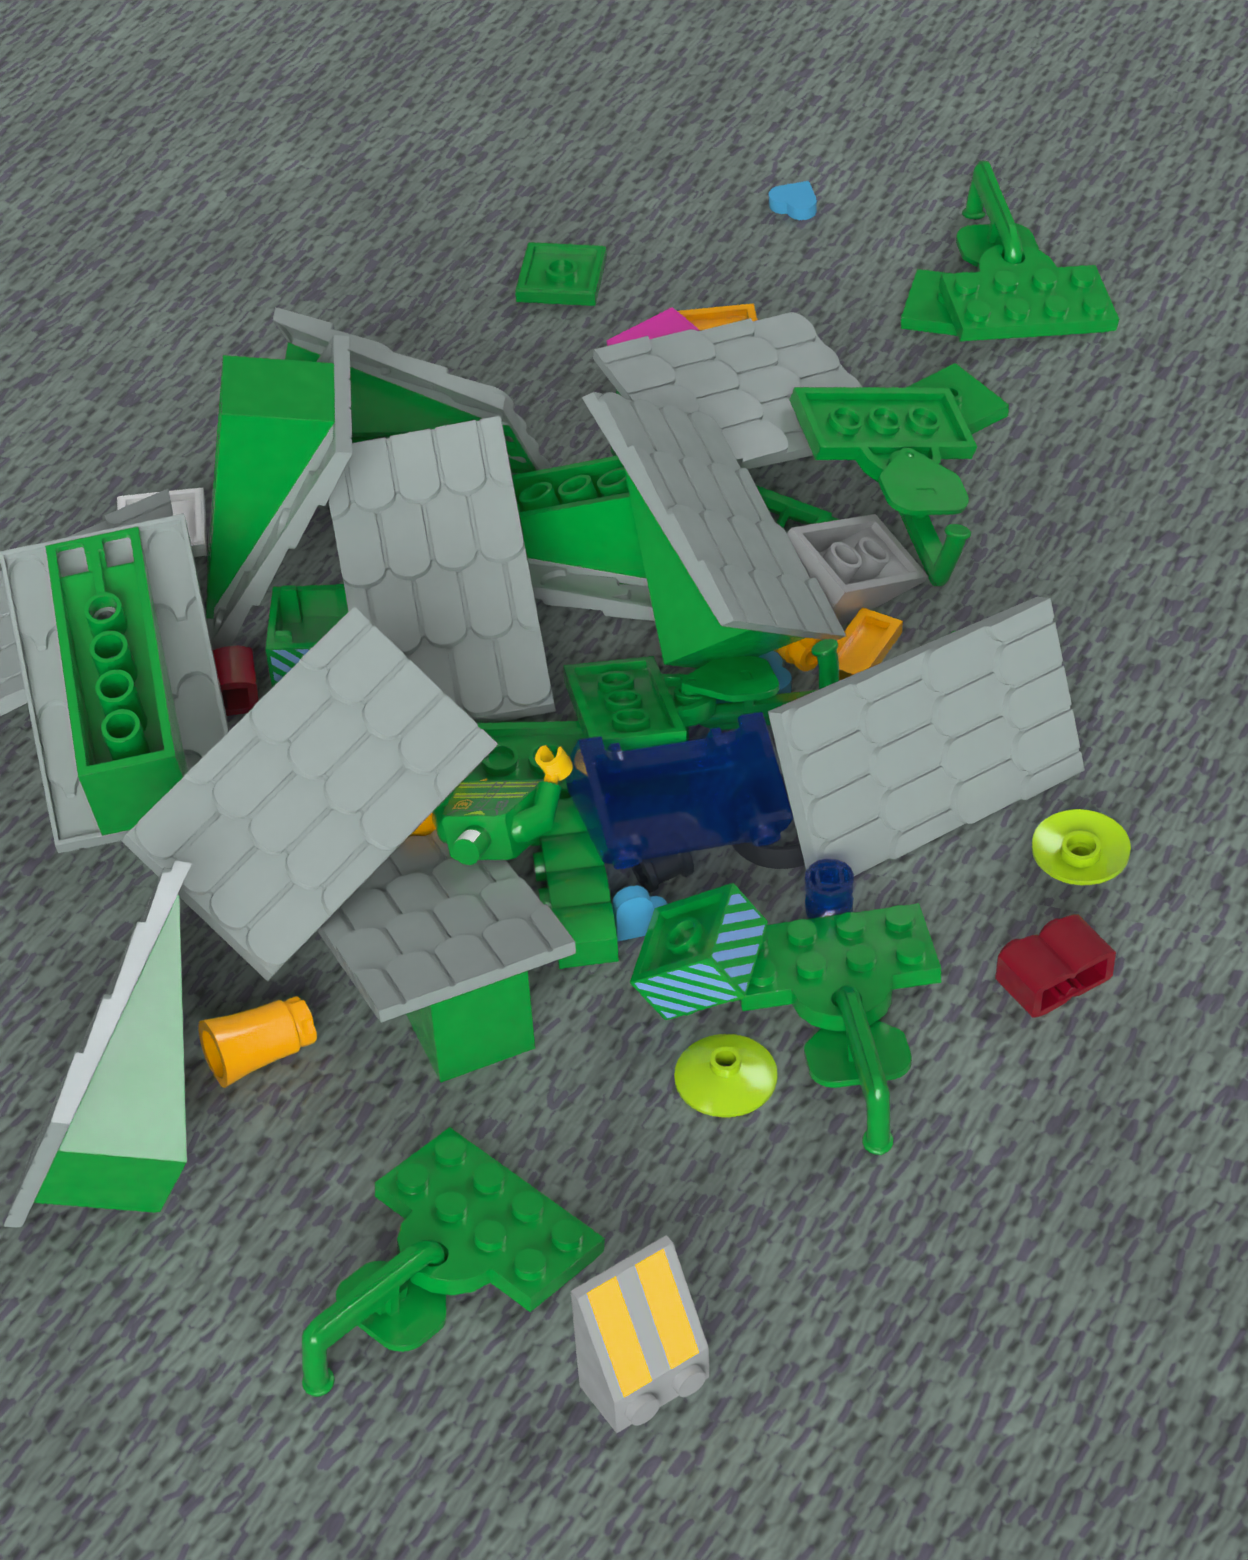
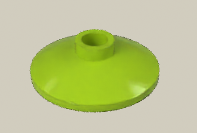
[1032,809,1131,885]
[674,1034,777,1117]

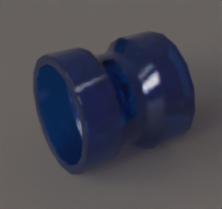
[805,859,854,919]

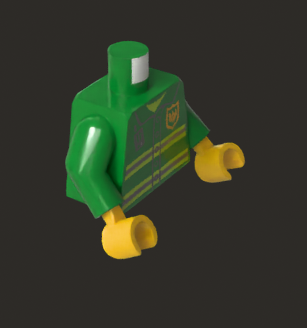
[432,745,573,865]

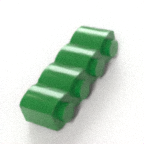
[531,795,619,969]

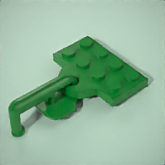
[938,160,1120,342]
[789,387,977,587]
[563,639,839,761]
[739,903,941,1155]
[301,1127,605,1397]

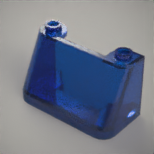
[565,712,794,869]

